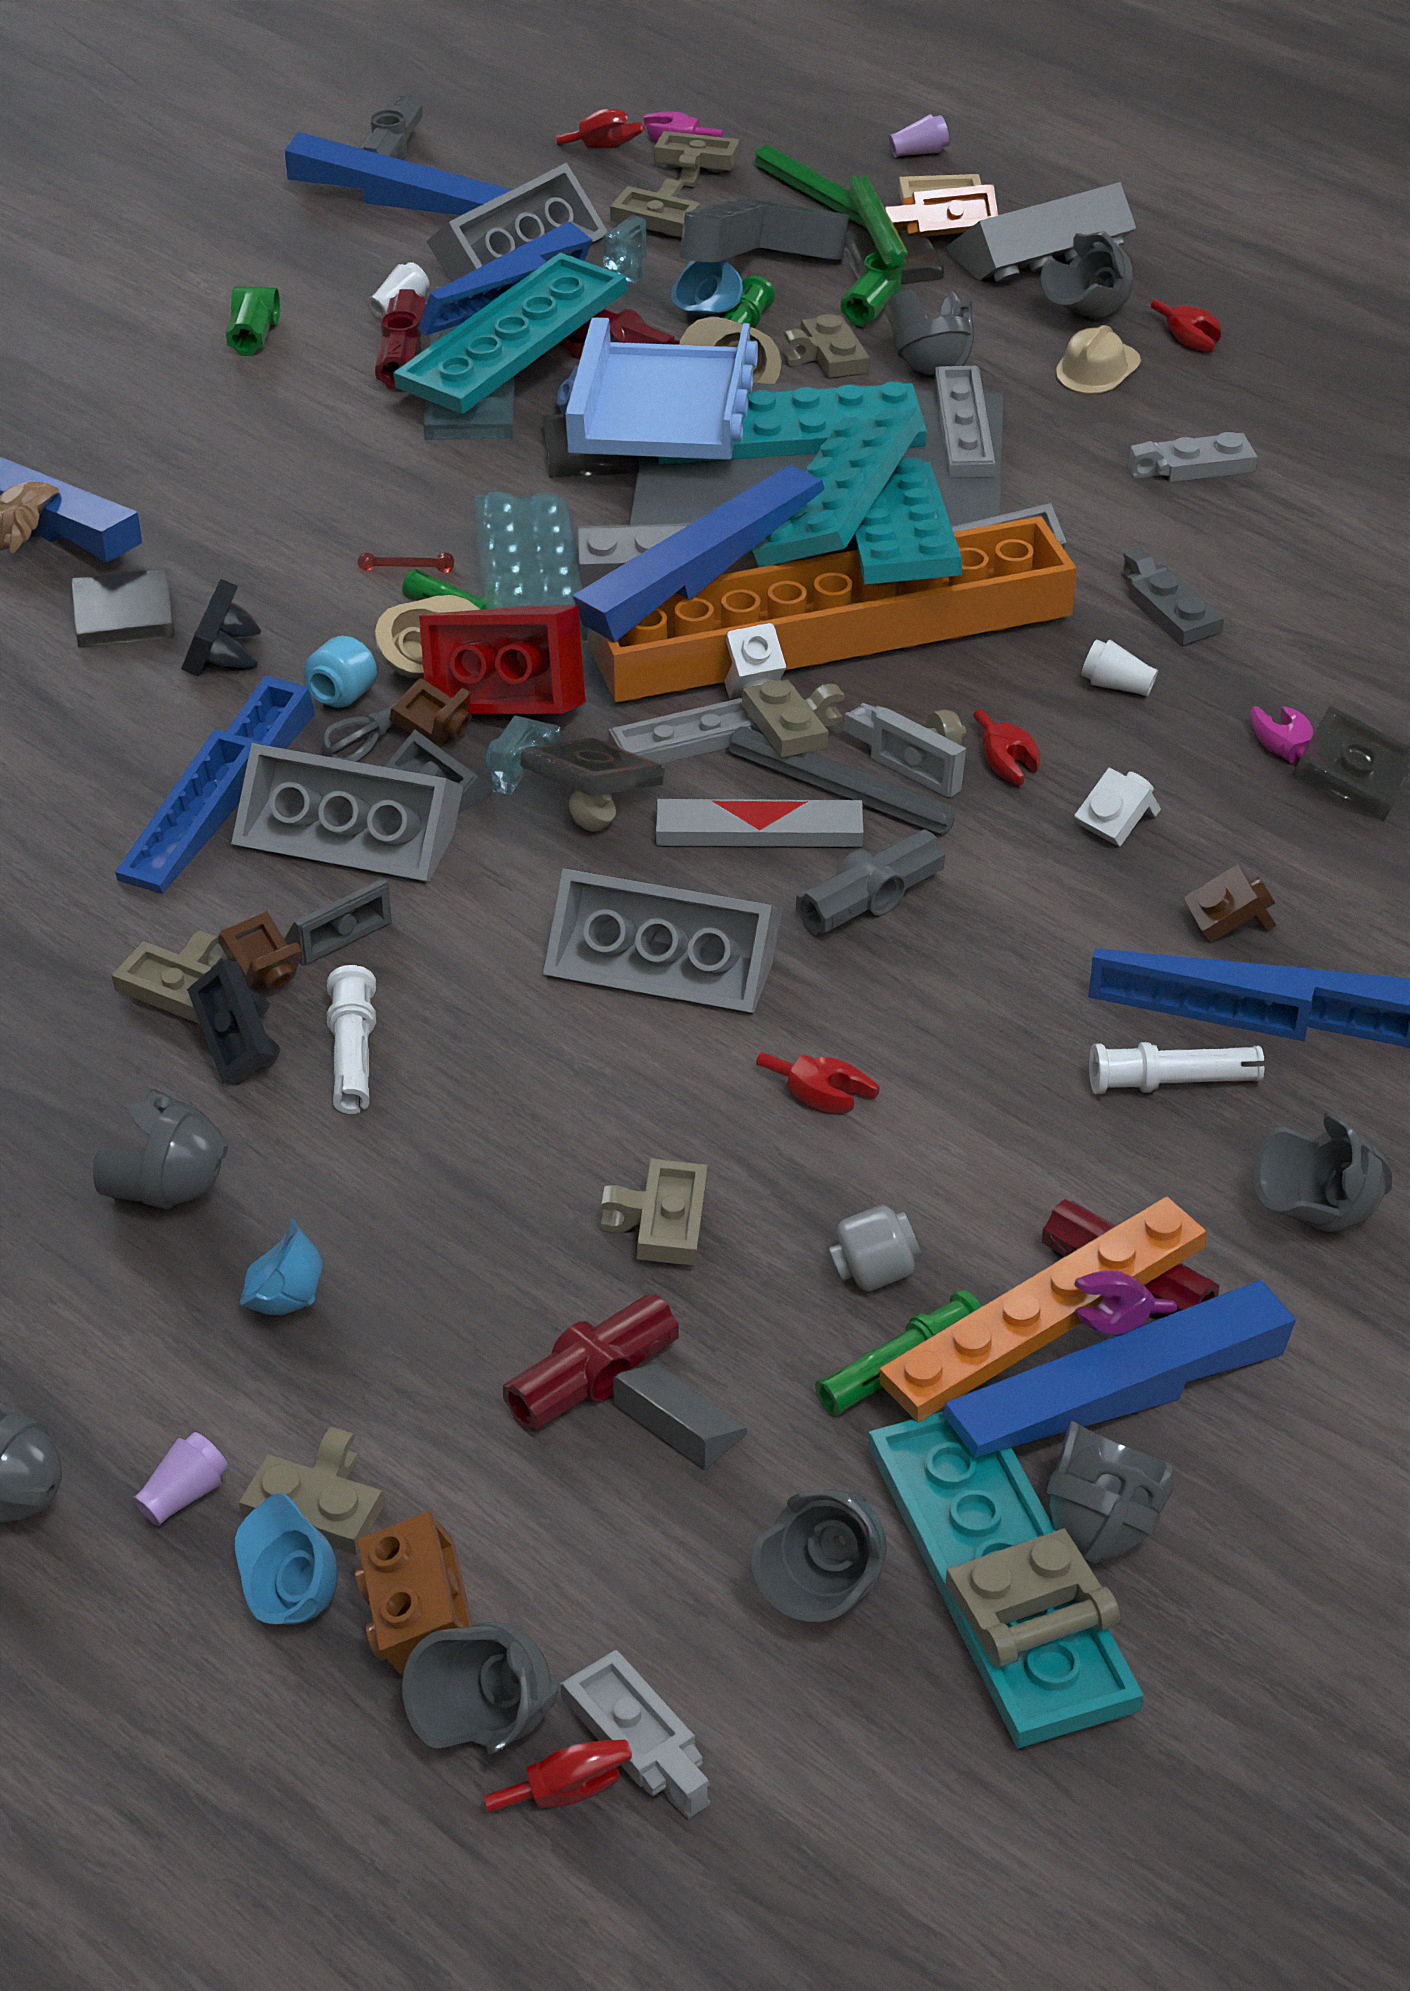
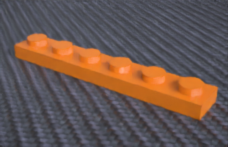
[879,1196,1207,1423]

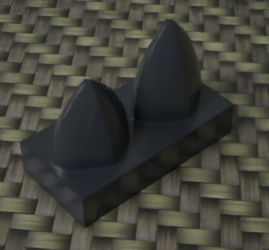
[181,578,261,677]
[187,959,280,1085]

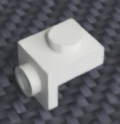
[724,623,786,699]
[1074,767,1161,847]

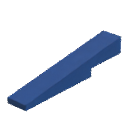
[285,132,512,215]
[418,221,593,335]
[0,457,142,563]
[572,464,825,642]
[115,675,315,894]
[1088,948,1410,1048]
[942,1280,1296,1457]

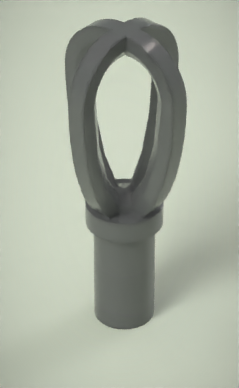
[321,703,397,762]

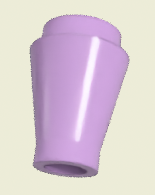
[889,114,950,158]
[133,1432,229,1526]

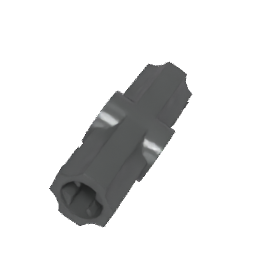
[359,92,423,159]
[796,829,945,936]

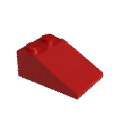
[419,605,586,714]

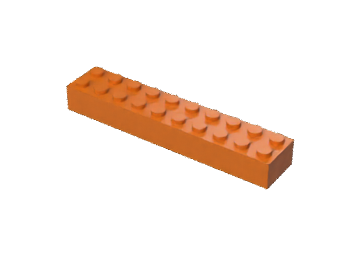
[588,516,1077,703]

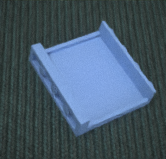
[566,318,758,460]

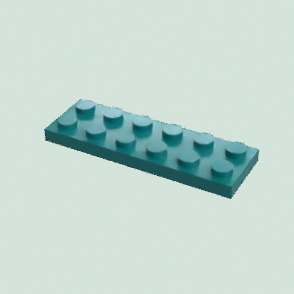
[394,253,628,414]
[657,382,927,464]
[752,407,923,567]
[853,458,962,585]
[868,1411,1144,1749]

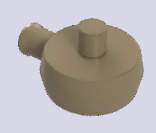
[925,709,967,745]
[569,778,616,832]

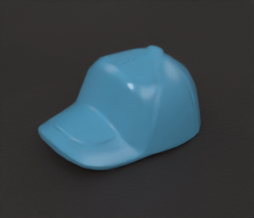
[671,260,743,318]
[240,1218,323,1315]
[235,1493,338,1625]

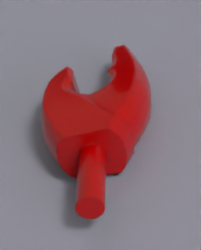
[556,109,643,148]
[1151,299,1222,353]
[973,709,1040,787]
[756,1052,880,1114]
[483,1740,632,1813]

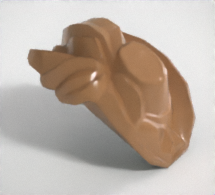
[0,481,59,553]

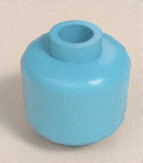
[304,635,377,708]

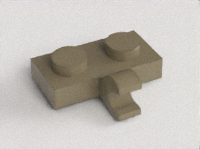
[654,131,740,187]
[610,178,701,237]
[783,314,870,378]
[741,679,845,758]
[111,930,222,1024]
[600,1158,708,1266]
[239,1426,384,1555]

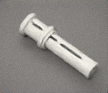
[327,965,376,1114]
[1089,1042,1264,1094]

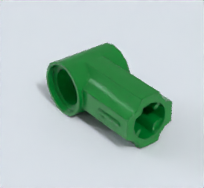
[840,252,902,327]
[226,286,280,356]

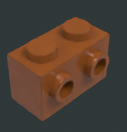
[355,1510,473,1677]

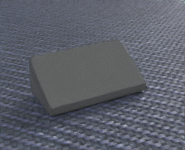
[384,730,493,813]
[284,878,392,966]
[613,1364,747,1469]

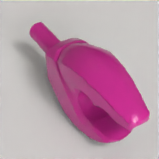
[644,111,724,142]
[1250,706,1325,778]

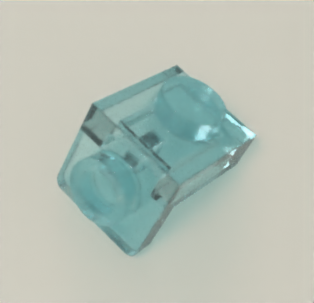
[603,215,647,283]
[486,716,562,795]

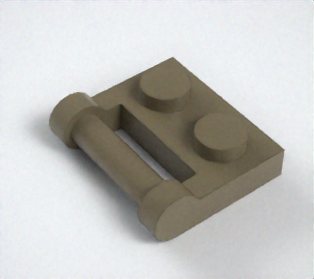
[945,1528,1120,1668]

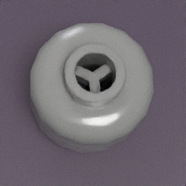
[829,1205,922,1292]

